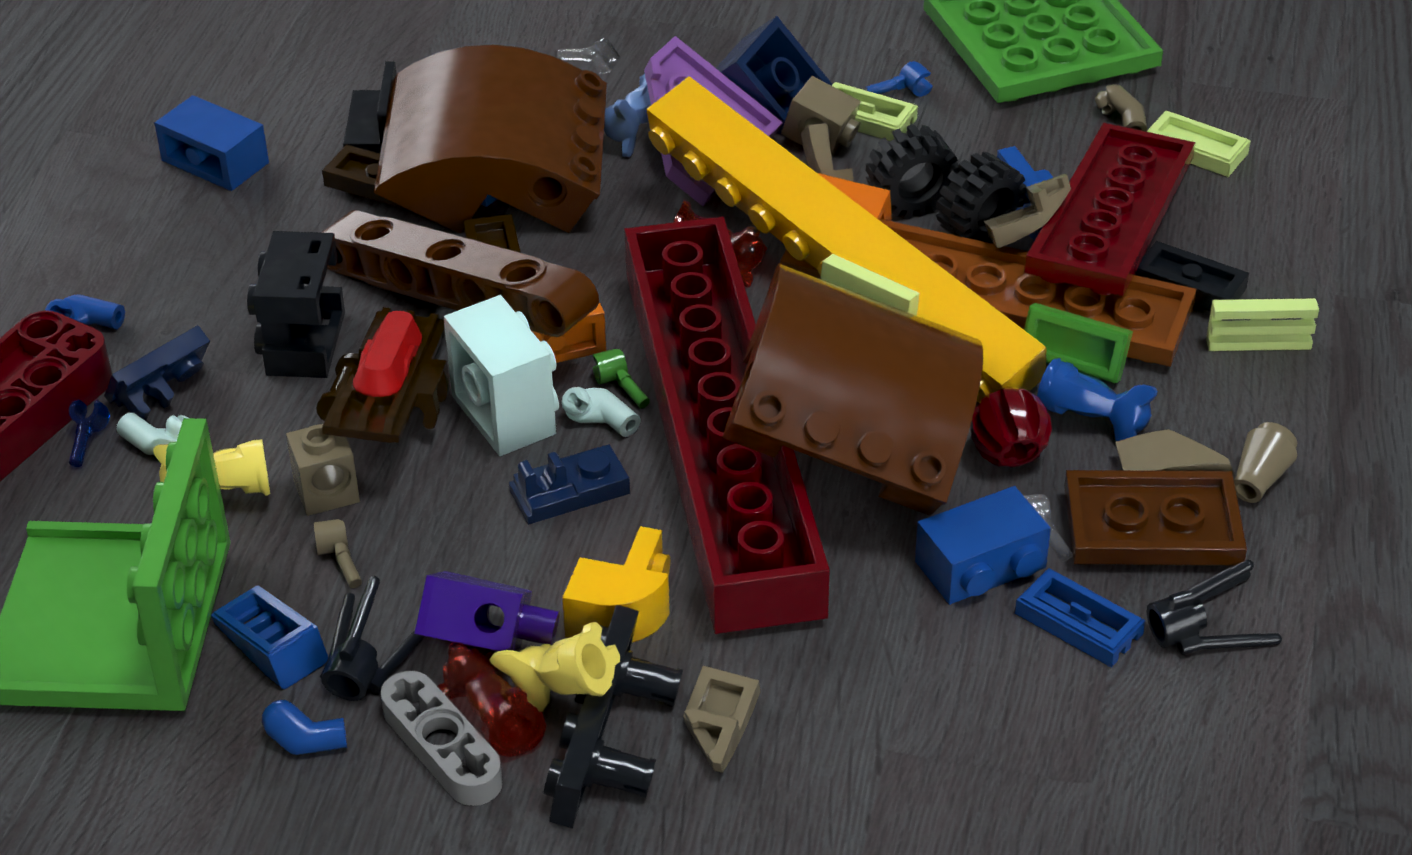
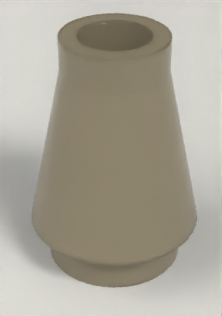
[1234,422,1297,503]

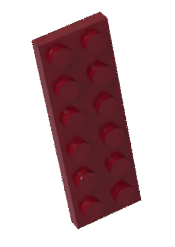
[1024,123,1196,296]

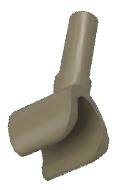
[314,519,362,588]

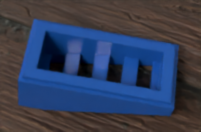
[211,585,328,689]

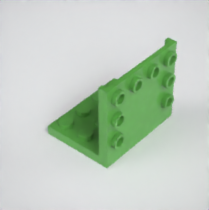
[0,418,231,711]

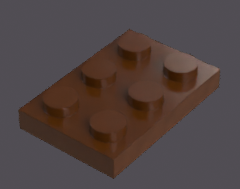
[1064,470,1247,565]

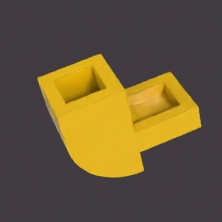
[562,526,670,643]

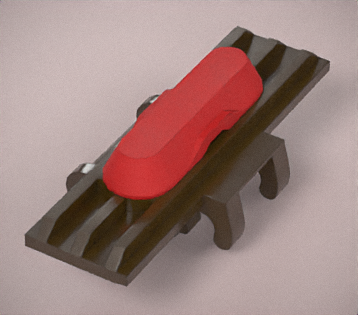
[316,307,450,443]

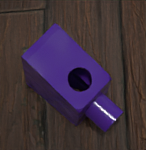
[414,571,560,651]

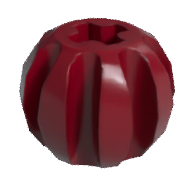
[970,387,1052,468]

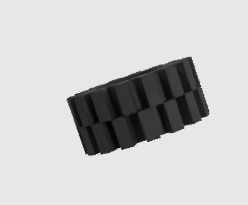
[865,125,960,219]
[936,152,1027,244]

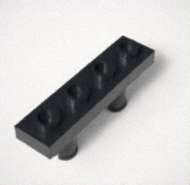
[543,605,683,828]

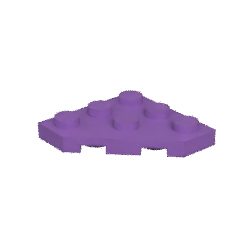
[644,36,783,206]

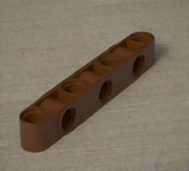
[321,210,599,337]

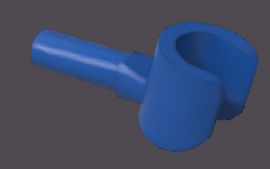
[866,61,932,97]

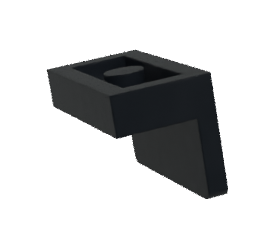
[343,61,397,154]

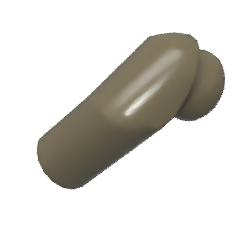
[1095,84,1147,131]

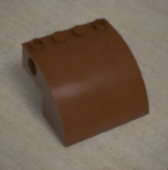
[374,45,607,234]
[722,263,983,516]

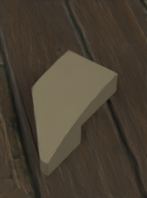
[801,123,854,182]

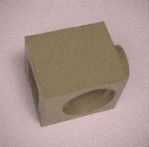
[781,76,861,156]
[286,424,360,516]

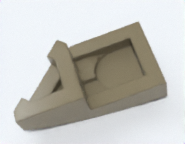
[984,174,1071,248]
[1115,429,1234,475]
[683,666,761,773]

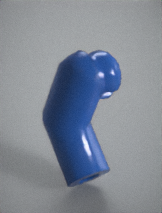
[45,294,125,329]
[262,700,347,755]

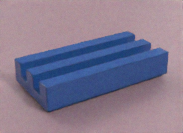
[1015,568,1146,668]

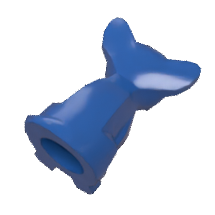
[1037,358,1158,441]

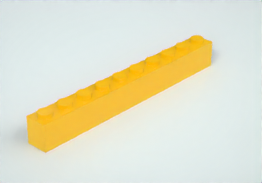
[646,76,1046,403]

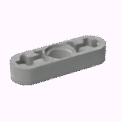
[381,671,502,806]

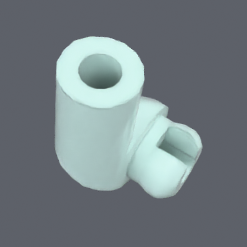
[561,387,641,437]
[116,413,188,455]

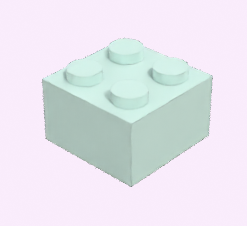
[443,295,559,456]

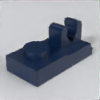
[104,325,210,420]
[509,444,630,525]

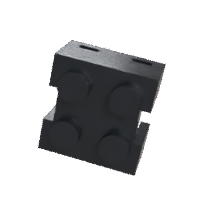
[247,231,345,378]

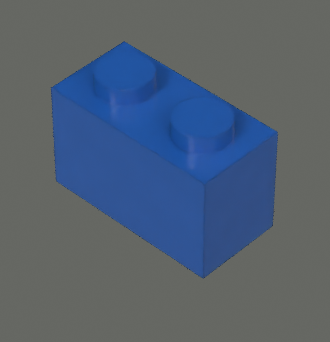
[154,95,269,191]
[915,486,1051,605]

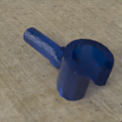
[69,399,110,467]

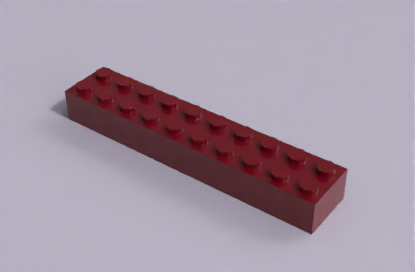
[624,217,830,634]

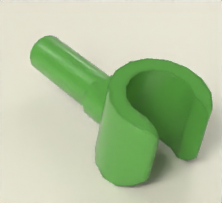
[593,349,650,408]

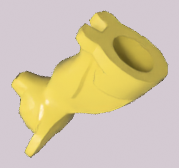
[153,439,270,496]
[490,622,620,716]

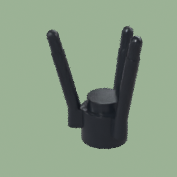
[1146,560,1282,655]
[320,576,425,701]

